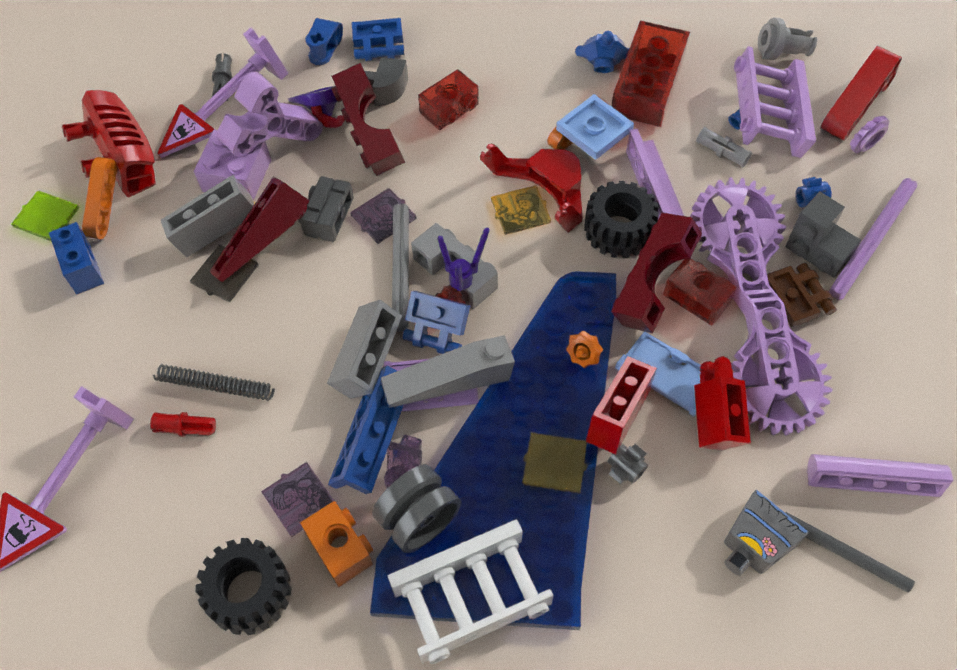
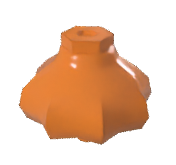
[566,331,603,368]

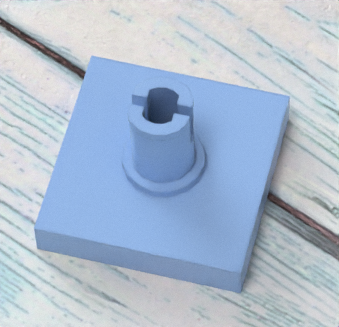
[556,94,634,160]

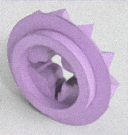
[850,116,890,153]

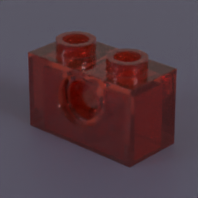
[418,69,479,130]
[663,258,737,326]

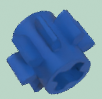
[795,177,832,208]

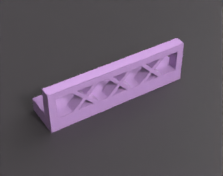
[626,129,684,219]

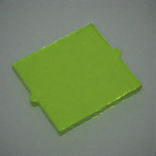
[11,190,79,242]

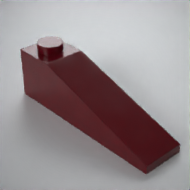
[209,176,310,282]

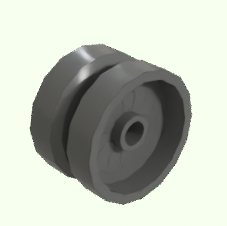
[372,464,461,553]

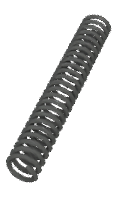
[153,364,275,401]

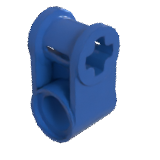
[305,18,343,65]

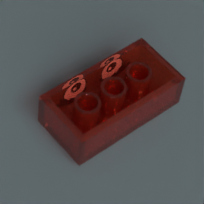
[611,20,690,127]

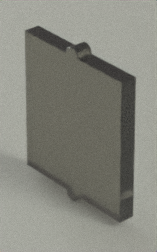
[190,244,259,302]

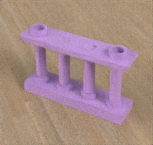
[734,46,816,158]

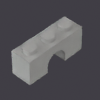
[411,223,498,309]

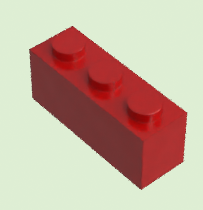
[586,356,657,455]

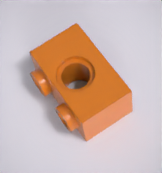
[300,501,374,587]

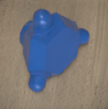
[575,31,632,73]

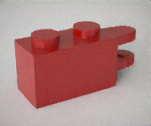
[694,356,751,450]

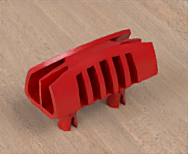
[62,90,156,198]

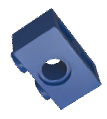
[49,222,104,294]

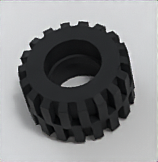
[584,181,659,258]
[195,538,292,635]

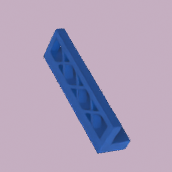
[328,365,404,494]

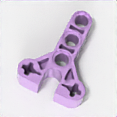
[217,72,323,157]

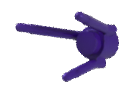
[437,227,490,291]

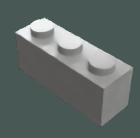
[161,175,254,257]
[327,300,402,399]

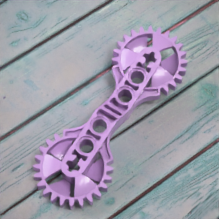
[690,177,832,436]

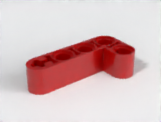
[820,45,902,141]

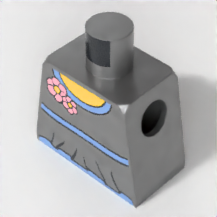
[724,490,809,576]

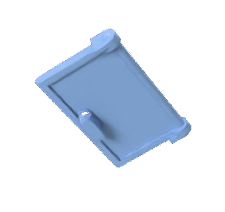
[615,332,701,417]

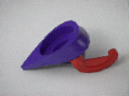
[288,86,345,128]

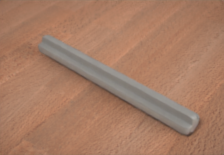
[392,204,409,332]

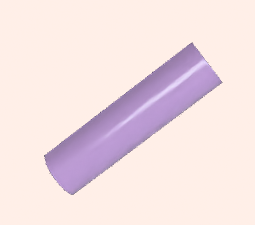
[807,454,953,497]

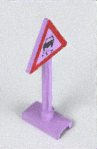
[157,27,288,158]
[0,386,134,572]

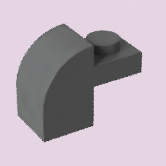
[365,57,408,106]

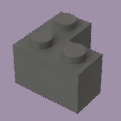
[785,191,861,278]

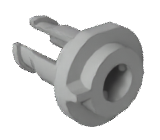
[758,18,817,60]

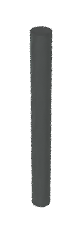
[785,512,915,593]

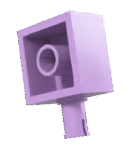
[194,130,271,201]

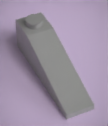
[381,335,515,408]

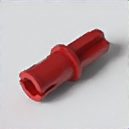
[150,412,216,437]

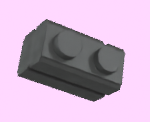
[298,176,354,242]

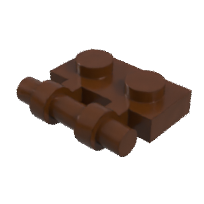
[767,262,837,328]

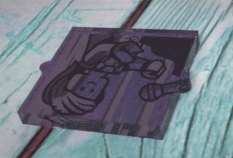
[350,188,417,244]
[261,462,334,538]

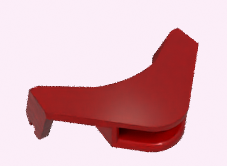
[480,143,583,233]

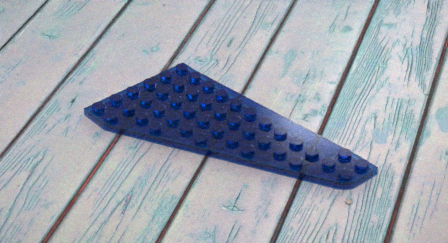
[370,271,616,630]

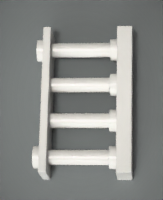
[387,519,553,664]

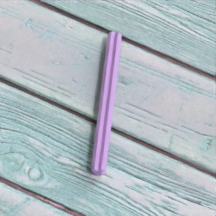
[829,178,917,300]

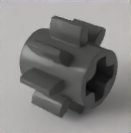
[607,444,648,484]

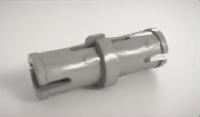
[696,127,752,167]

